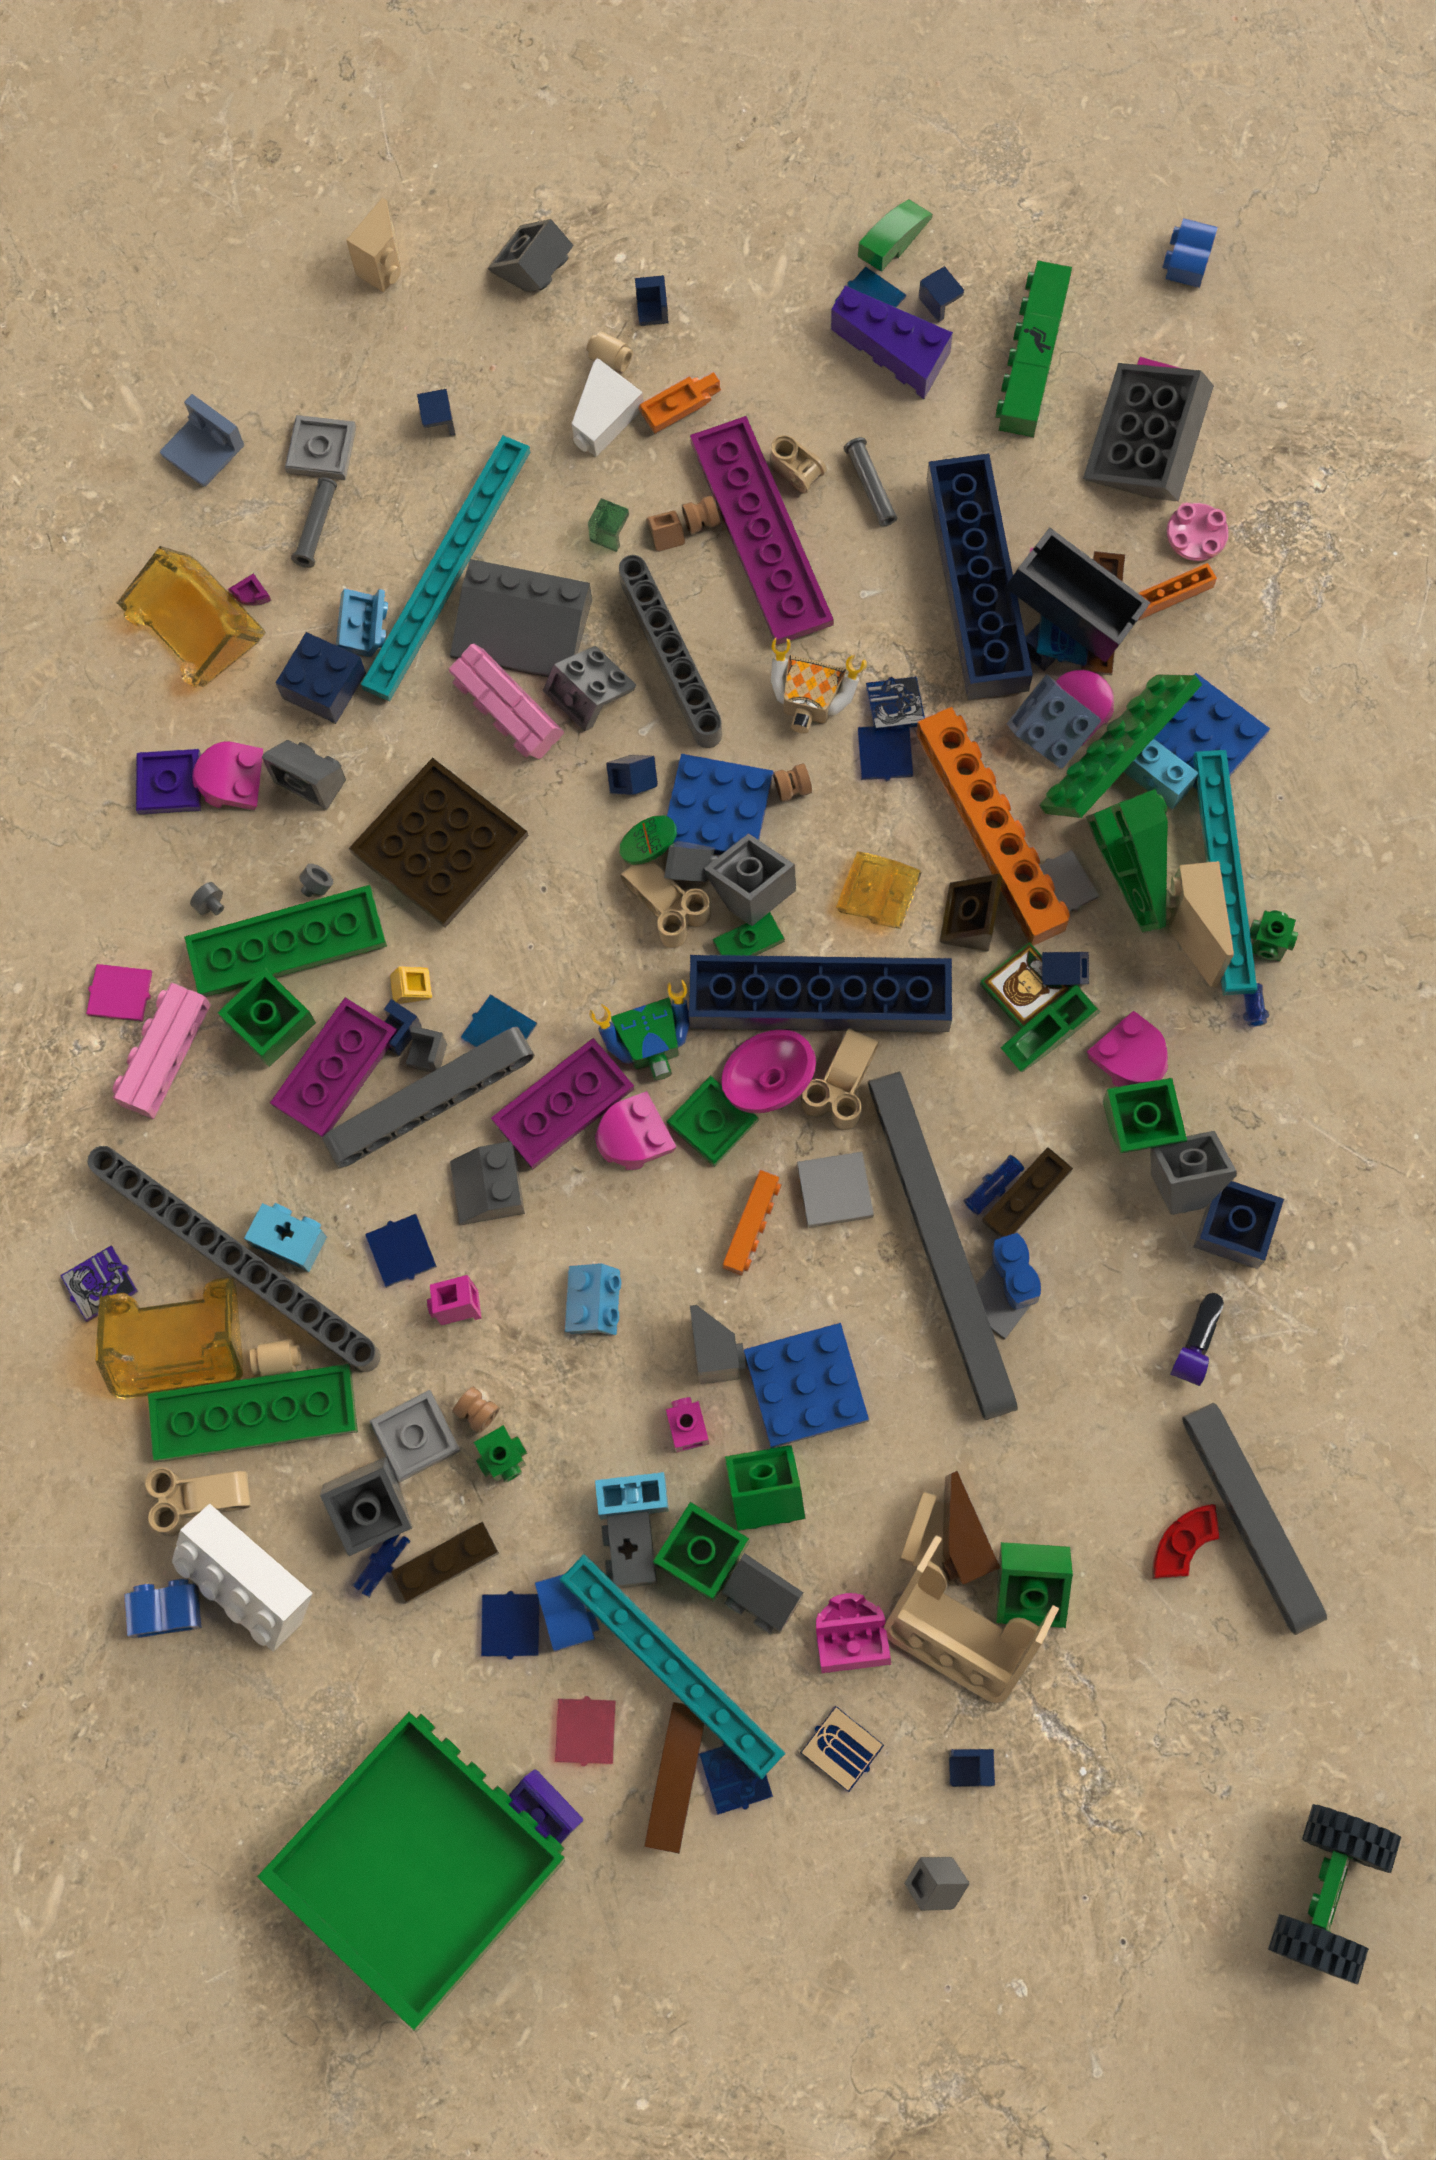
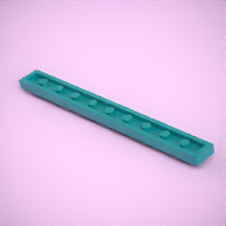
[361,435,531,702]

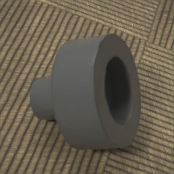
[299,864,334,897]
[190,882,224,915]

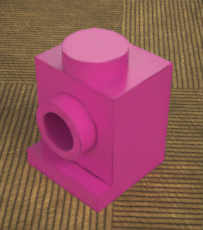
[427,1275,482,1326]
[666,1397,709,1453]

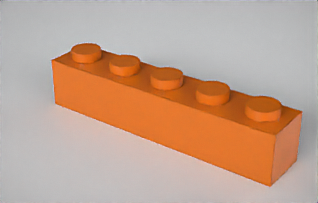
[1138,563,1217,620]
[723,1170,782,1276]

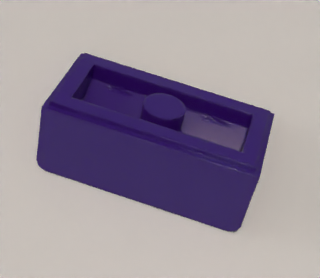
[509,1769,583,1844]

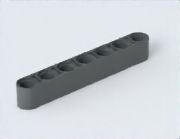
[619,555,722,748]
[322,1027,535,1168]
[1182,1403,1327,1635]

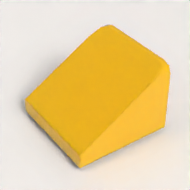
[390,966,432,1004]

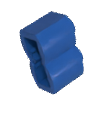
[1162,218,1218,288]
[992,1233,1041,1310]
[535,1574,600,1652]
[124,1579,202,1638]

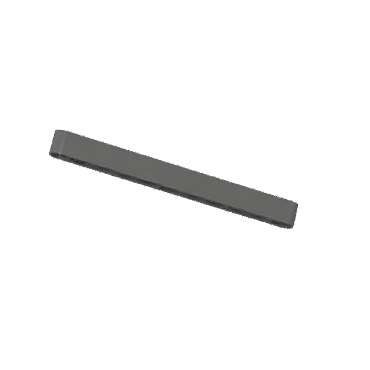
[868,1071,1018,1420]
[87,1146,381,1372]

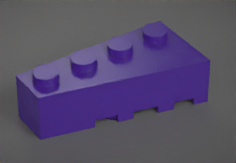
[831,286,953,399]

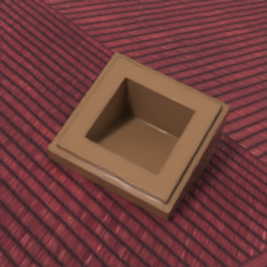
[646,510,685,551]

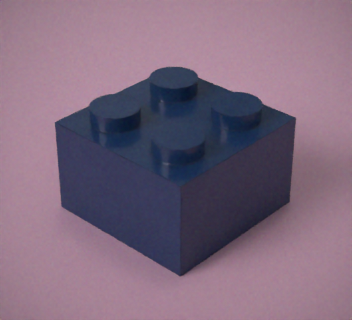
[275,632,366,724]
[1193,1181,1284,1269]

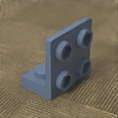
[160,394,245,487]
[1006,674,1101,768]

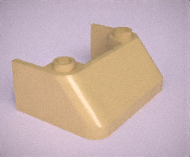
[884,1535,1059,1703]

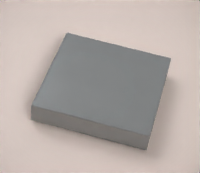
[285,415,356,480]
[797,1152,874,1228]
[369,1390,460,1482]

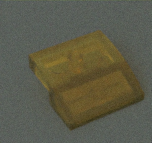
[836,851,922,929]

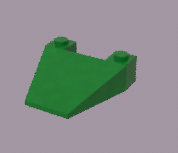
[1086,789,1168,932]

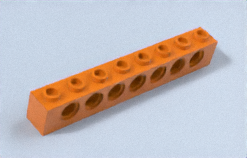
[916,706,1070,946]

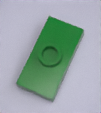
[713,912,785,956]

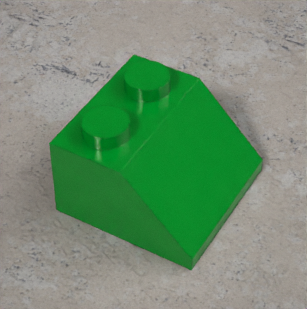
[1103,1078,1187,1153]
[725,1445,806,1531]
[996,1542,1073,1628]

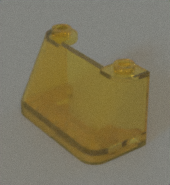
[116,546,266,687]
[95,1277,243,1399]

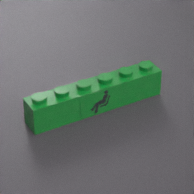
[995,260,1072,438]

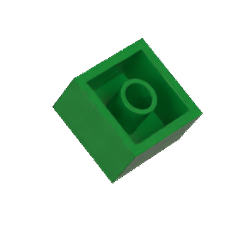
[217,968,316,1067]
[653,1502,750,1602]

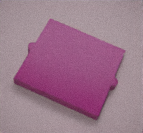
[86,964,153,1022]

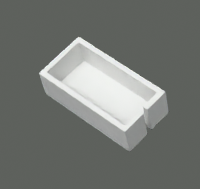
[172,1504,313,1652]

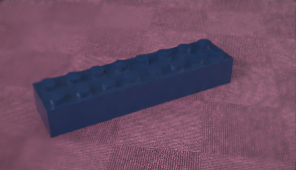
[926,453,1033,700]
[689,955,952,1032]

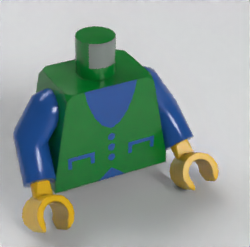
[589,980,690,1081]

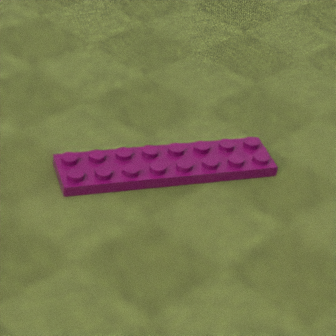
[690,416,834,646]

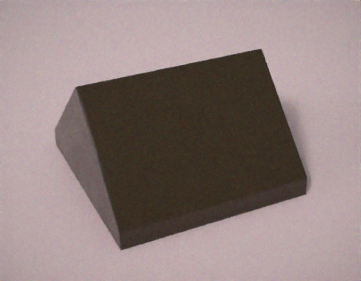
[939,874,1002,951]

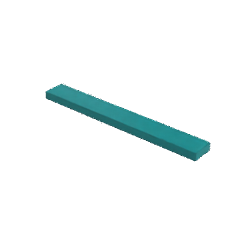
[1193,750,1257,996]
[559,1554,786,1780]

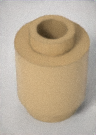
[586,331,633,372]
[250,1339,302,1376]

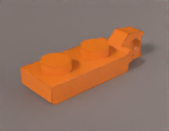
[639,372,721,434]

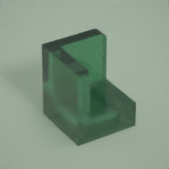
[588,498,629,552]

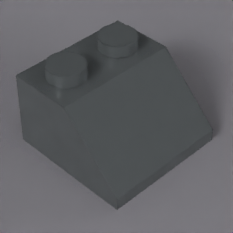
[488,219,574,292]
[262,740,346,810]
[704,833,796,926]
[1150,1130,1237,1215]
[450,1141,525,1225]
[690,1305,746,1384]
[320,1457,412,1556]
[722,1553,804,1634]

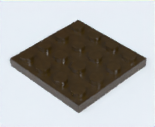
[349,757,529,928]

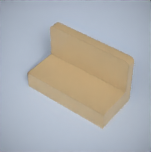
[899,1492,944,1568]

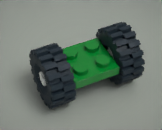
[1268,1804,1402,1985]

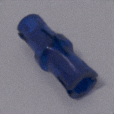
[963,1155,1025,1215]
[352,1534,411,1598]

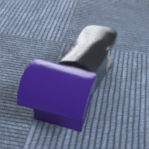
[1170,1293,1224,1386]

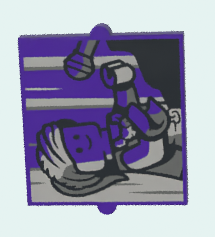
[60,1245,138,1322]

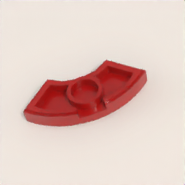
[1152,1504,1220,1579]

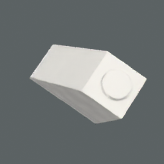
[572,358,643,457]

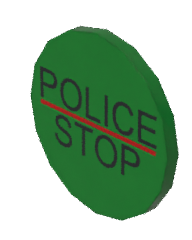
[619,815,677,865]

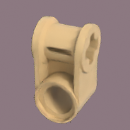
[770,435,827,494]

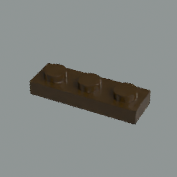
[982,1147,1073,1238]
[391,1522,499,1603]

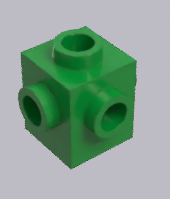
[1250,910,1298,962]
[473,1425,528,1483]

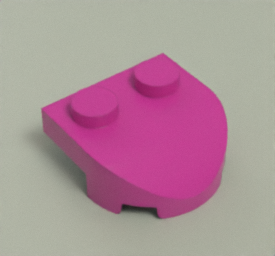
[1056,670,1114,746]
[192,741,263,810]
[1087,1011,1168,1087]
[595,1091,676,1170]
[816,1593,891,1673]

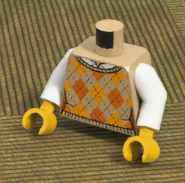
[771,637,867,734]

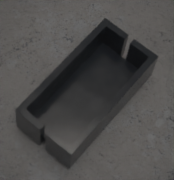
[1005,527,1150,663]

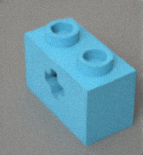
[1124,739,1198,810]
[244,1203,327,1272]
[595,1472,669,1520]

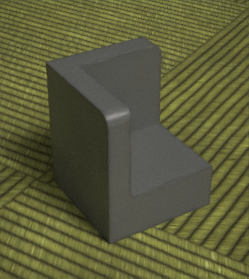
[406,1026,448,1073]
[904,1857,970,1911]

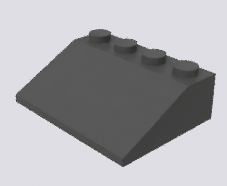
[1083,363,1214,502]
[450,559,592,677]

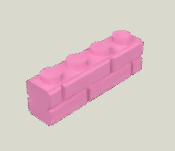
[449,643,564,759]
[112,983,211,1119]

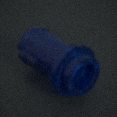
[1243,983,1270,1027]

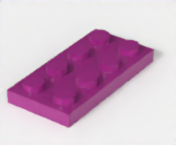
[270,997,398,1138]
[491,1038,635,1170]

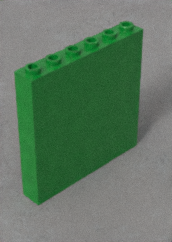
[257,1712,565,2032]

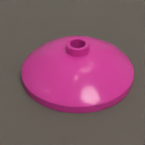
[722,1030,816,1113]

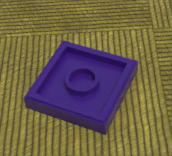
[136,749,201,815]

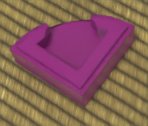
[228,573,272,606]

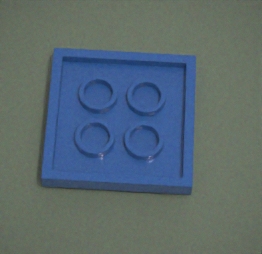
[1154,673,1270,790]
[667,754,774,855]
[744,1323,869,1448]

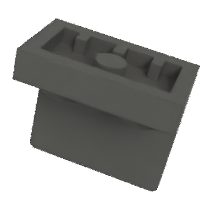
[543,646,636,731]

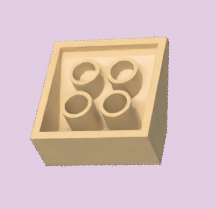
[1166,861,1234,987]

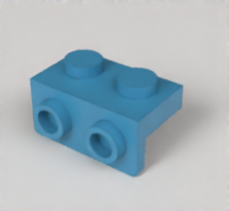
[336,588,388,657]
[565,1263,621,1335]

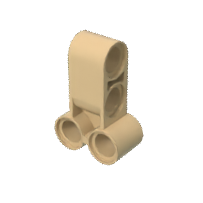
[620,861,711,948]
[801,1029,879,1130]
[145,1467,251,1536]

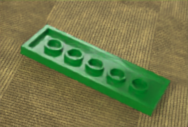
[1039,674,1202,818]
[184,885,387,997]
[148,1364,358,1462]

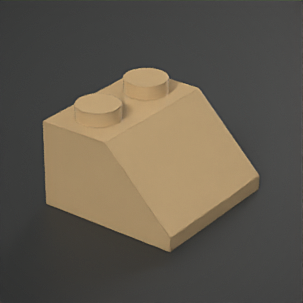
[346,197,401,292]

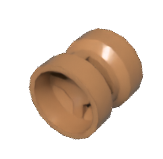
[681,496,720,534]
[773,763,812,802]
[452,1386,500,1434]

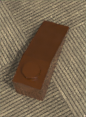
[942,1471,1000,1586]

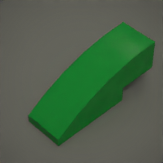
[858,199,933,272]
[1000,985,1101,1072]

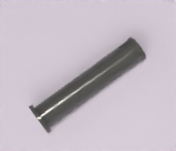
[844,437,898,527]
[291,477,337,568]

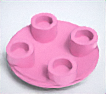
[1167,503,1228,561]

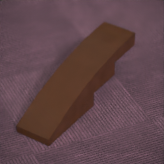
[644,1702,705,1854]

